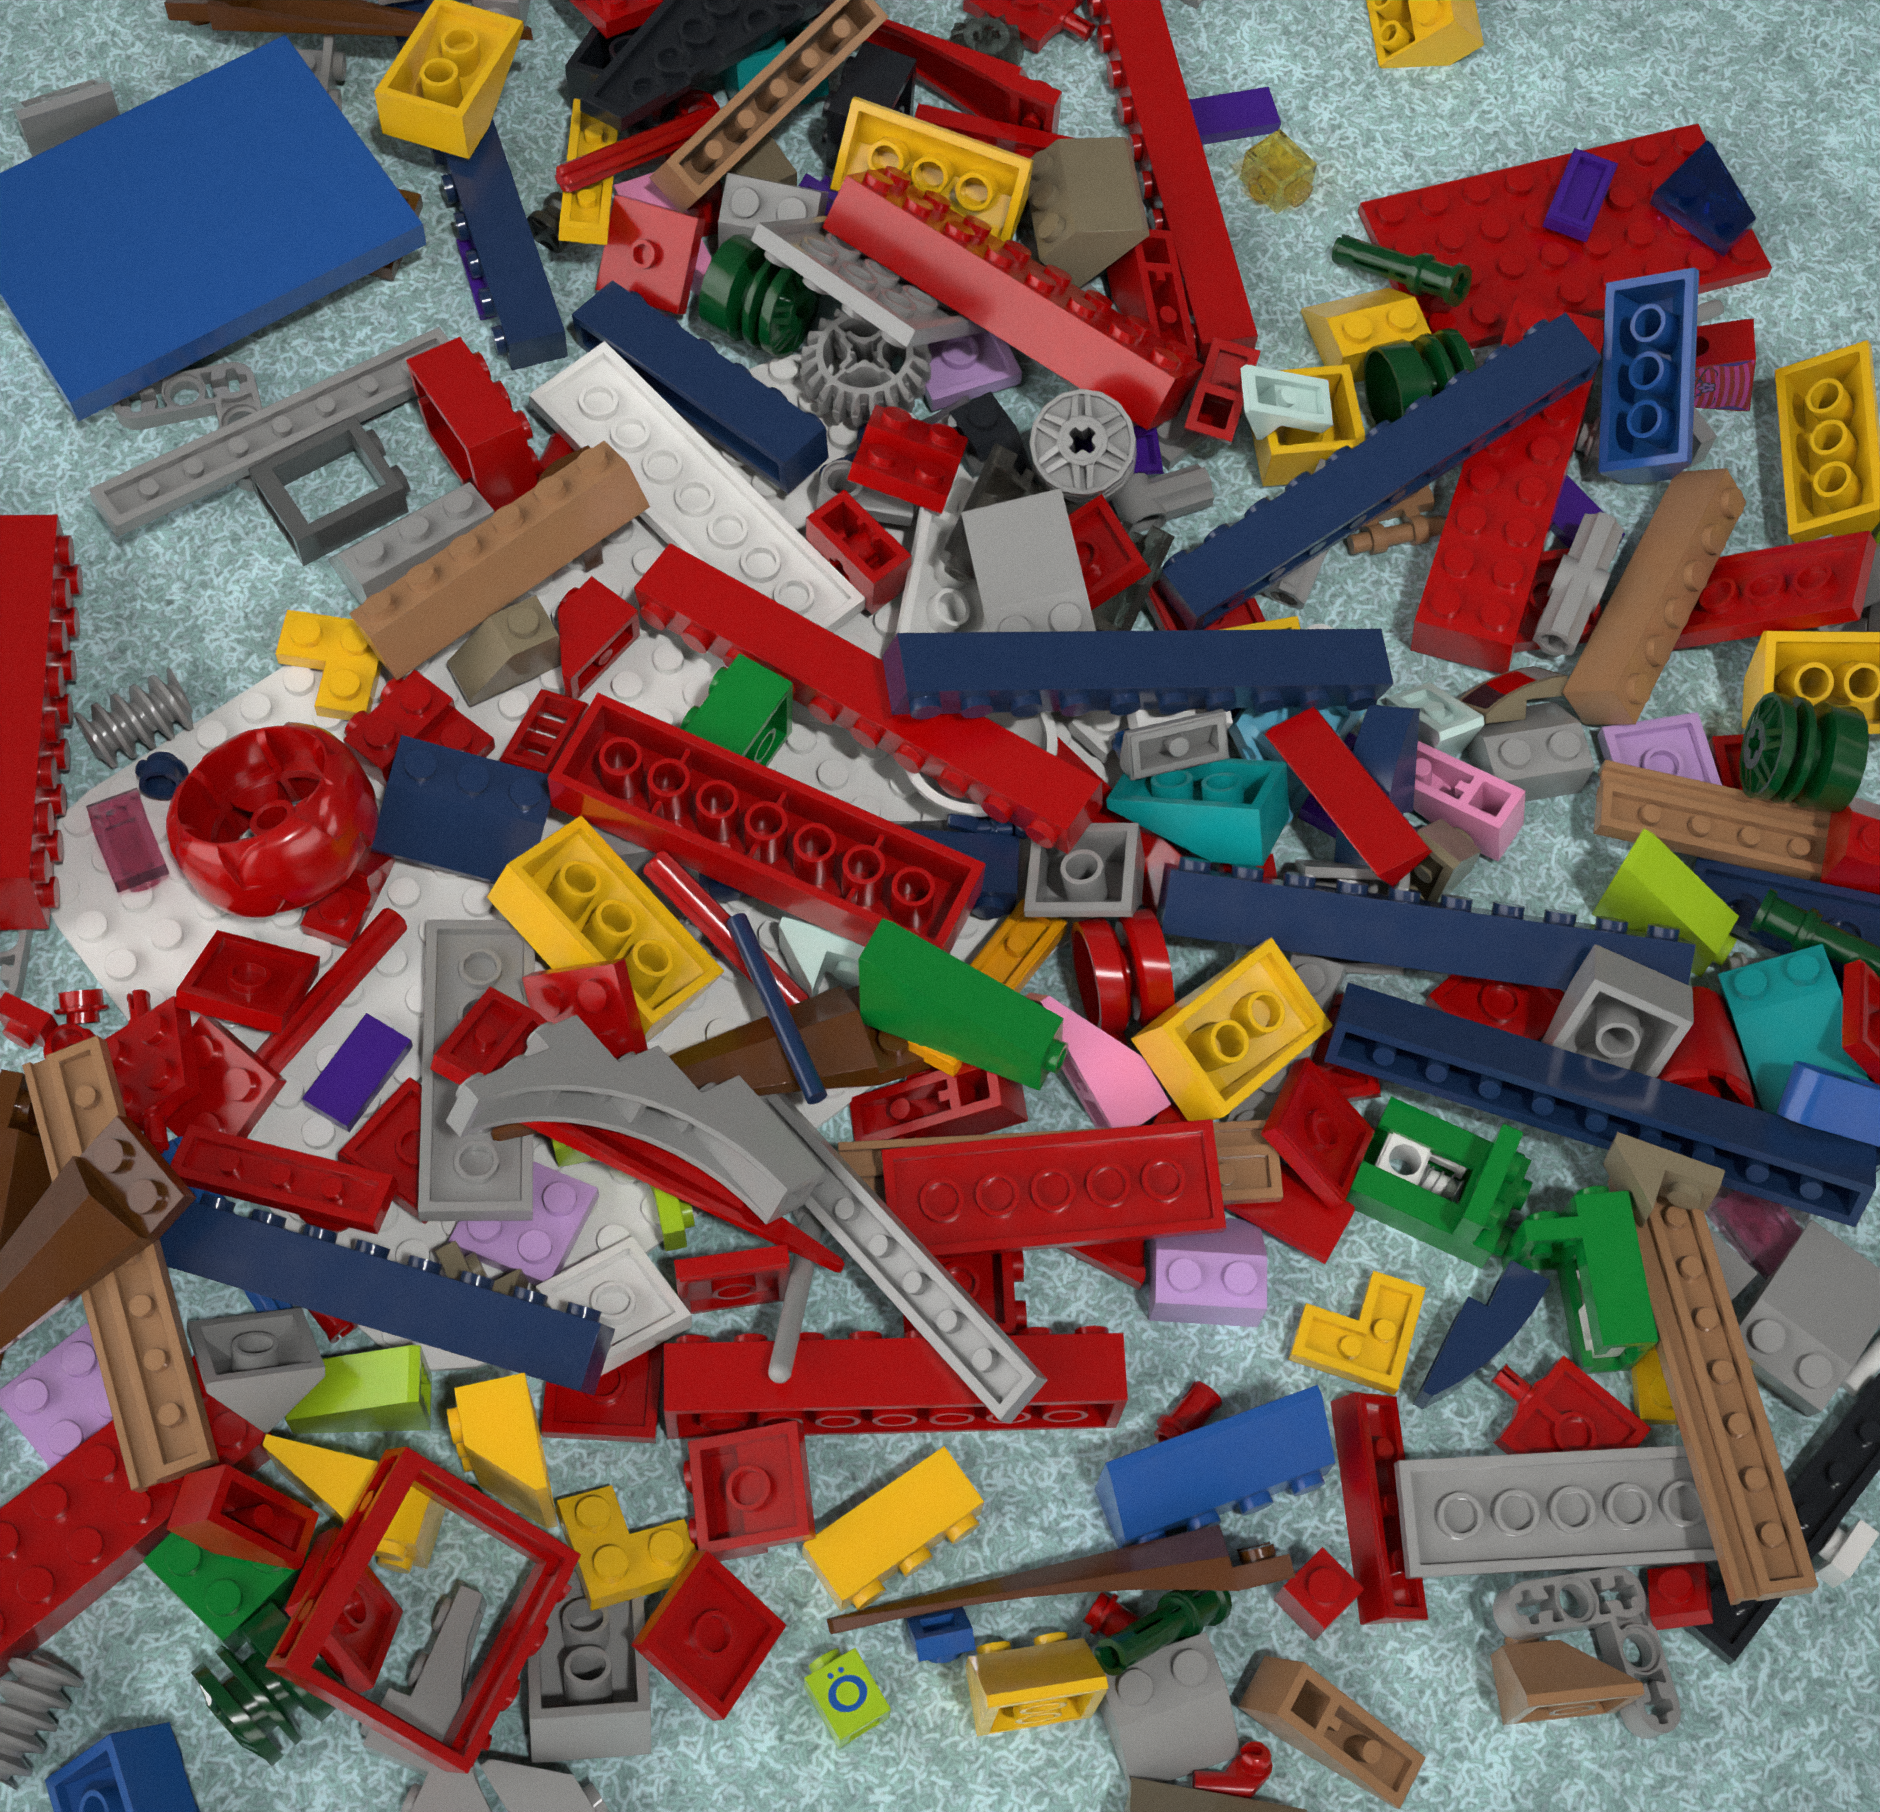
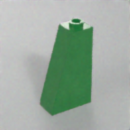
[858,918,1068,1091]

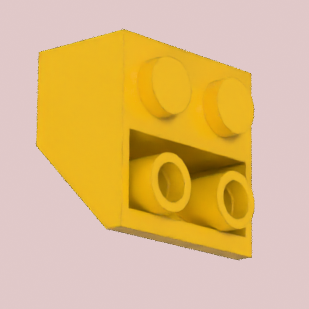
[1366,0,1484,68]

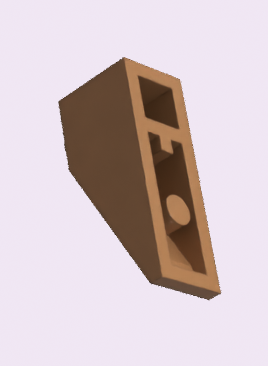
[1238,1656,1426,1809]

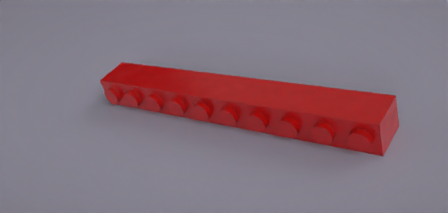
[1087,0,1258,369]
[634,543,1103,854]

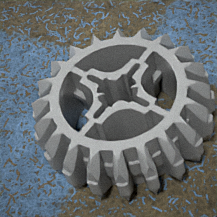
[800,307,931,430]

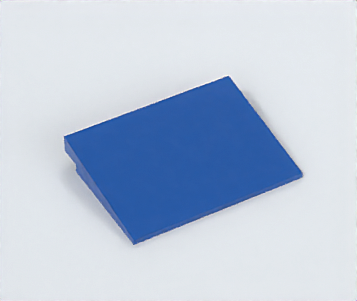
[0,35,427,422]

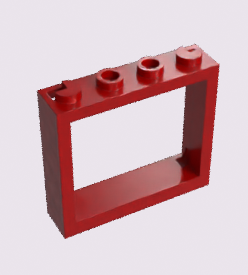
[265,1446,581,1774]

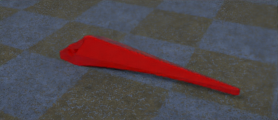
[814,9,1062,134]
[430,986,845,1273]

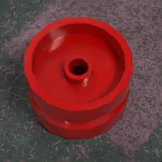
[1071,908,1175,1034]

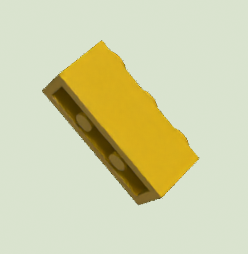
[802,1446,984,1612]

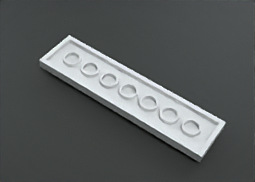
[529,341,866,633]

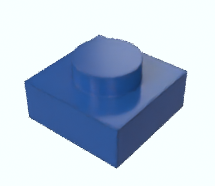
[907,1607,976,1663]

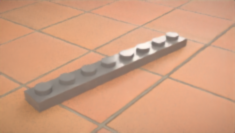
[90,327,450,537]
[759,1093,1048,1424]

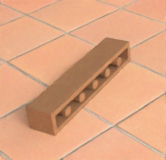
[649,0,889,213]
[349,441,650,680]
[1562,468,1747,725]

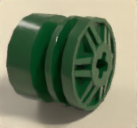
[699,234,822,358]
[1363,328,1477,425]
[1739,692,1869,813]
[191,1601,344,1766]

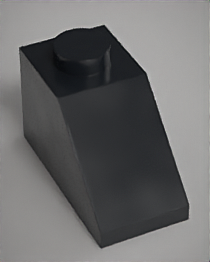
[948,391,1039,504]

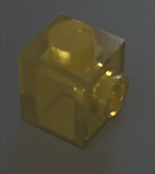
[1239,129,1317,214]

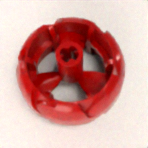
[166,722,379,918]

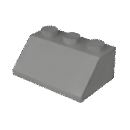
[328,482,495,605]

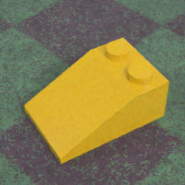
[374,0,524,159]
[1131,937,1333,1121]
[263,1434,446,1574]
[965,1632,1109,1736]

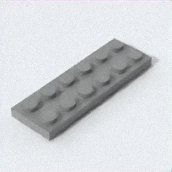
[418,919,535,1221]
[1394,1445,1718,1579]

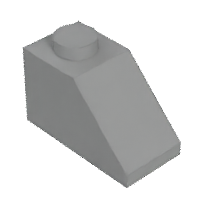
[480,1759,610,1812]

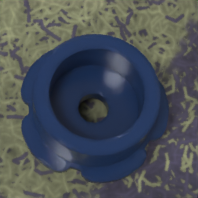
[135,751,189,799]

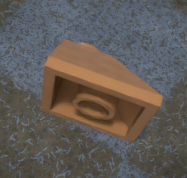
[1490,1637,1645,1725]

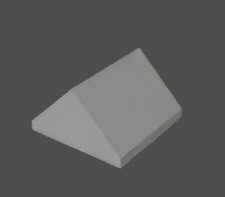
[11,76,120,157]
[187,1307,325,1434]

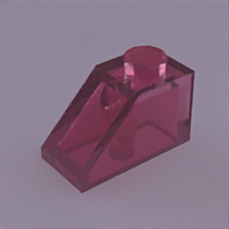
[86,787,170,893]

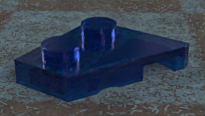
[1650,140,1756,257]

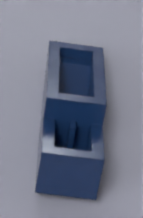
[1334,704,1420,866]
[1413,1260,1551,1410]

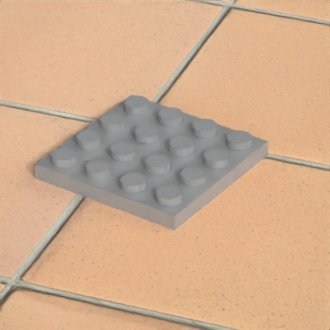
[751,215,989,349]

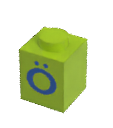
[804,1648,891,1749]

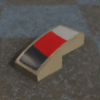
[1459,666,1568,724]

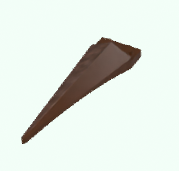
[164,0,533,40]
[491,985,931,1141]
[0,1069,52,1366]
[0,1116,197,1354]
[827,1525,1295,1634]

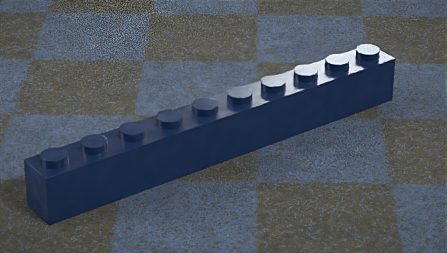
[383,0,568,371]
[1158,312,1602,630]
[882,629,1394,719]
[1156,857,1696,990]
[1324,982,1876,1228]
[159,1193,615,1396]

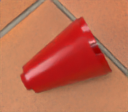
[1657,986,1754,1108]

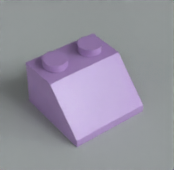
[1148,1218,1267,1327]

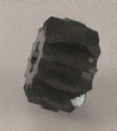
[949,10,1024,66]

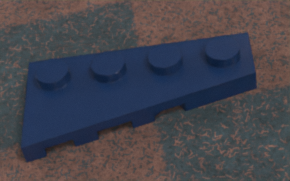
[1694,857,1880,982]

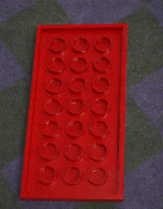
[1358,123,1772,350]

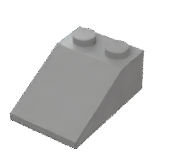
[961,488,1096,632]
[1542,944,1694,1078]
[1737,1219,1880,1417]
[526,1571,651,1763]

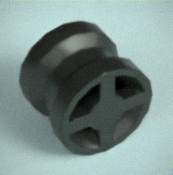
[527,192,569,254]

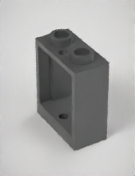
[248,415,411,566]

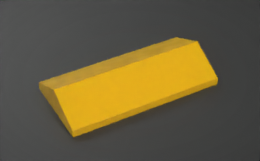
[830,96,1034,242]

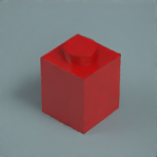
[1273,1547,1364,1641]

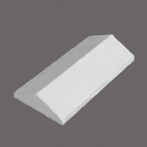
[895,506,987,636]

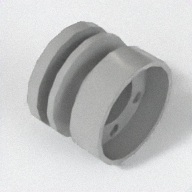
[1029,389,1137,507]

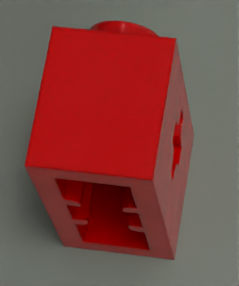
[806,489,912,615]

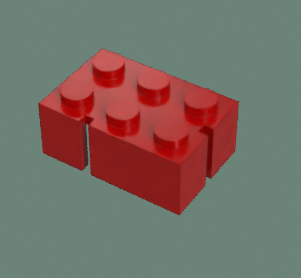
[406,337,542,512]

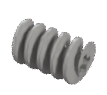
[73,667,194,768]
[0,1652,84,1791]

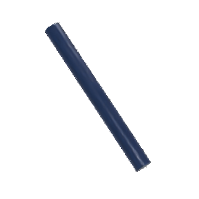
[726,913,828,1105]

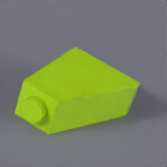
[1591,828,1739,978]
[285,1345,432,1434]

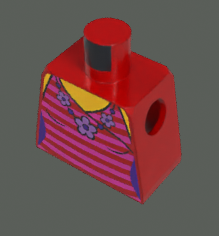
[1694,319,1756,411]

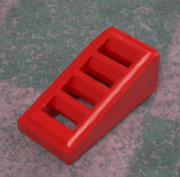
[500,689,589,775]

